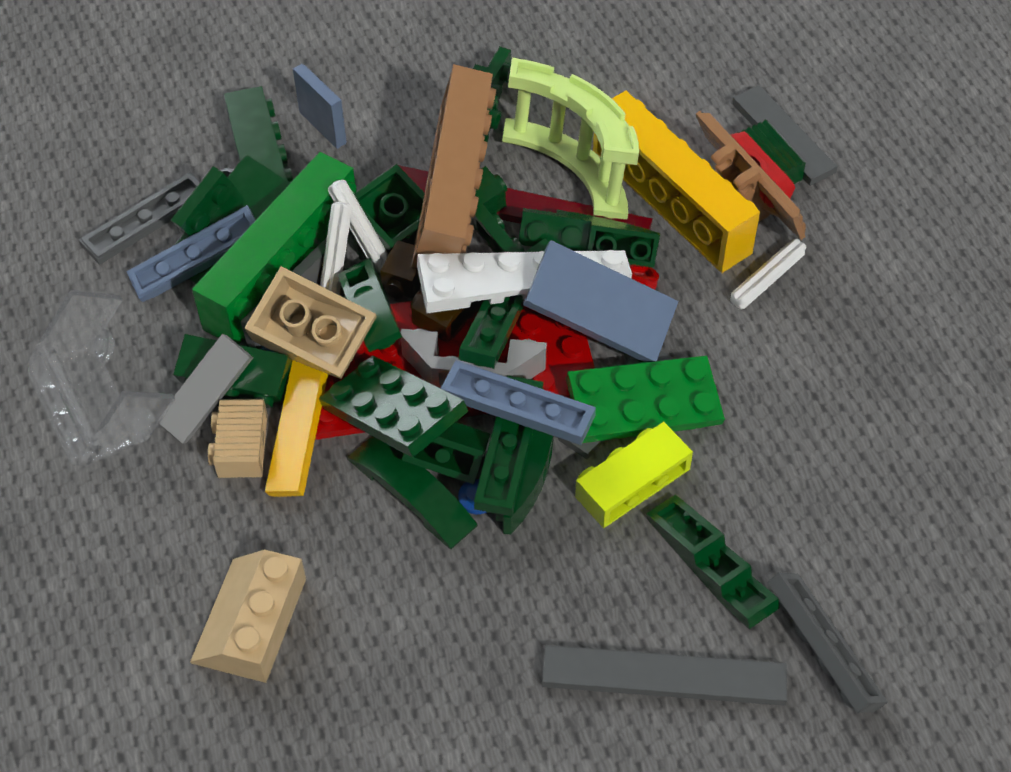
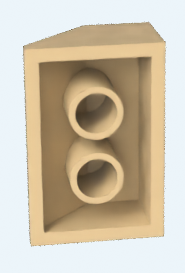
[190,550,306,683]

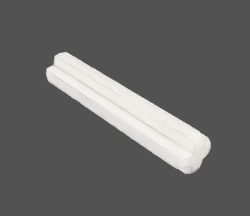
[328,180,389,272]
[320,202,352,295]
[730,238,807,309]

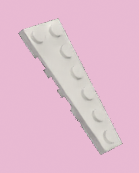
[417,250,632,313]

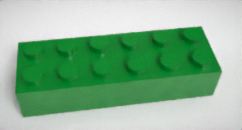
[192,152,356,345]

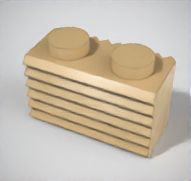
[208,399,268,478]

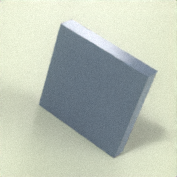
[293,64,347,149]

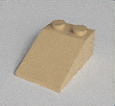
[244,266,377,379]

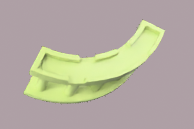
[502,58,639,220]

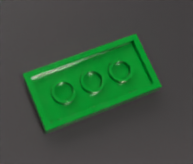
[566,356,725,443]

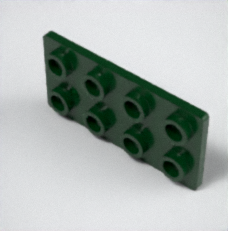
[171,155,290,284]

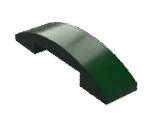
[347,436,478,550]

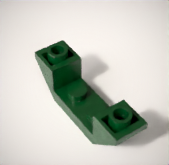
[472,166,549,253]

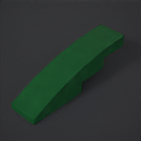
[646,494,780,629]

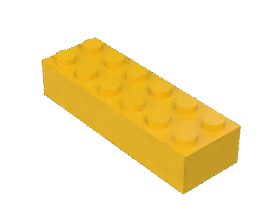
[593,91,760,273]

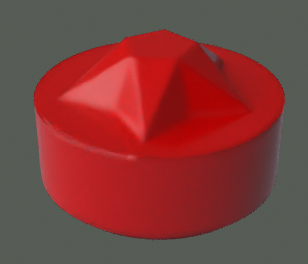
[630,265,659,290]

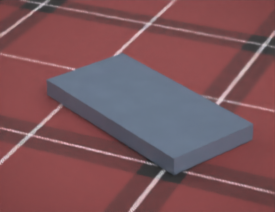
[523,240,678,363]

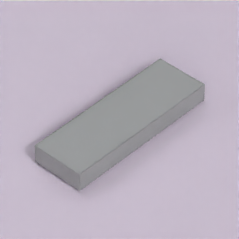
[155,334,254,444]

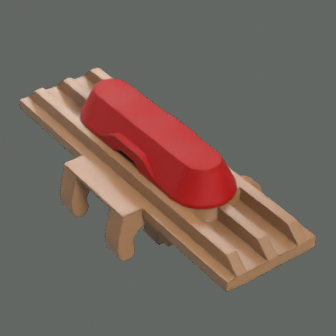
[696,111,806,240]

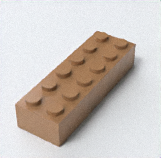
[411,64,496,268]

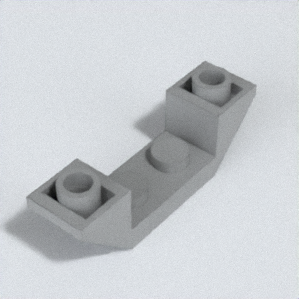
[401,329,547,388]

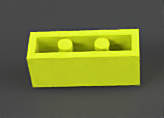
[575,422,693,529]

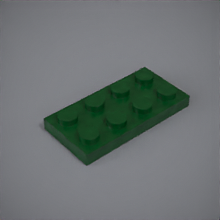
[319,356,468,458]

